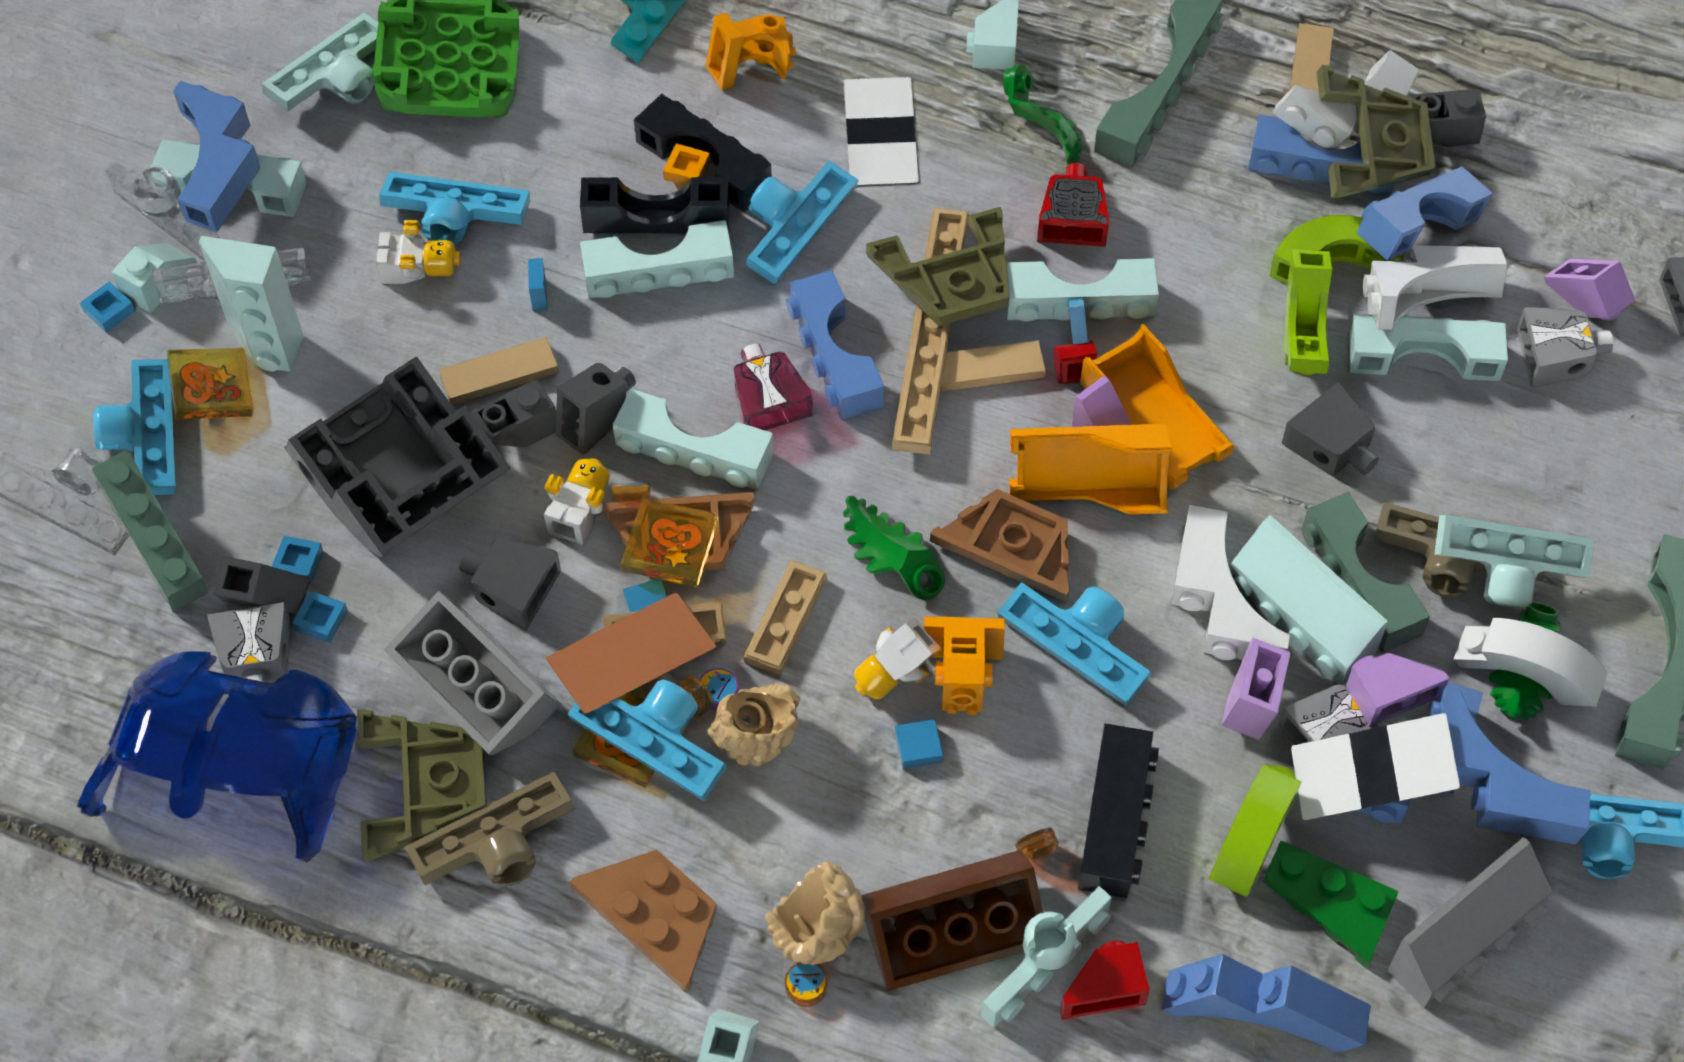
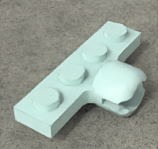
[262,13,378,112]
[1434,515,1594,608]
[981,886,1112,1028]

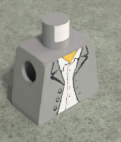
[1516,307,1613,387]
[207,602,292,701]
[1279,684,1377,745]

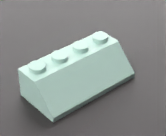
[199,236,304,372]
[1230,515,1388,685]

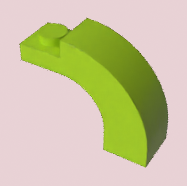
[1269,215,1405,284]
[1284,249,1332,375]
[1208,763,1302,897]

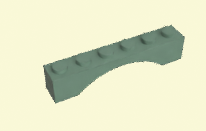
[1094,0,1225,167]
[1615,534,1684,769]

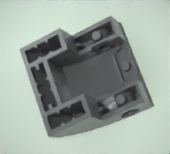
[284,356,511,557]

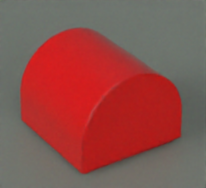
[1053,340,1097,384]

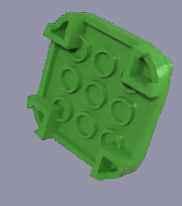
[373,0,519,118]

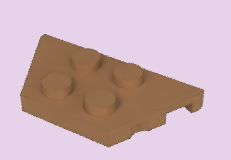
[930,489,1069,603]
[604,492,754,575]
[570,850,717,993]

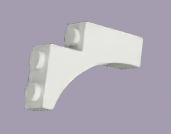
[1273,50,1419,150]
[1363,245,1507,330]
[1171,505,1290,660]

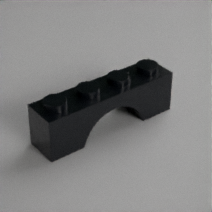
[633,93,772,213]
[580,177,730,233]

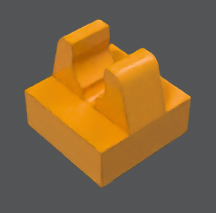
[663,144,710,190]

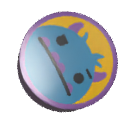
[699,668,739,710]

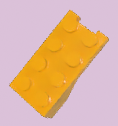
[1080,324,1235,490]
[1009,424,1172,515]

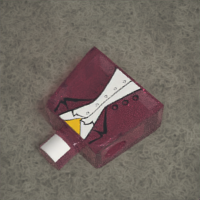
[733,344,813,431]

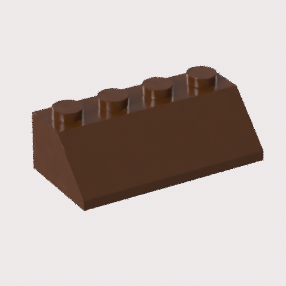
[862,850,1043,991]

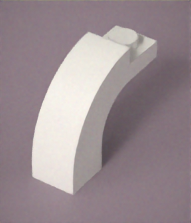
[1453,618,1608,707]

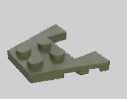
[1317,65,1436,199]
[866,207,1009,326]
[357,709,487,862]

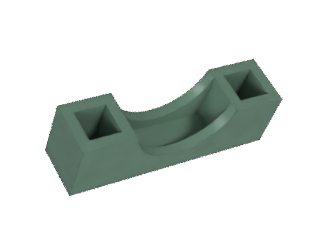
[91,450,208,612]
[1302,492,1430,653]

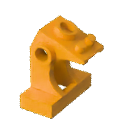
[705,12,796,90]
[924,616,1005,715]

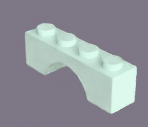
[148,139,307,217]
[580,220,734,299]
[1006,258,1159,322]
[1348,314,1508,381]
[613,389,774,490]

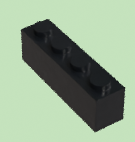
[1078,723,1159,898]

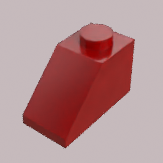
[1060,940,1150,1020]

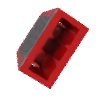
[1037,163,1109,247]

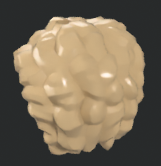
[707,683,801,766]
[765,861,865,965]

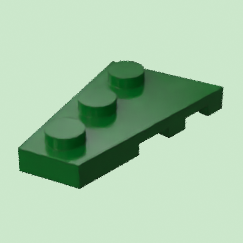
[1263,841,1399,969]

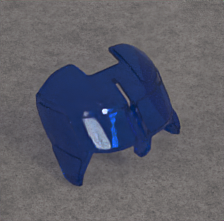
[77,651,357,863]

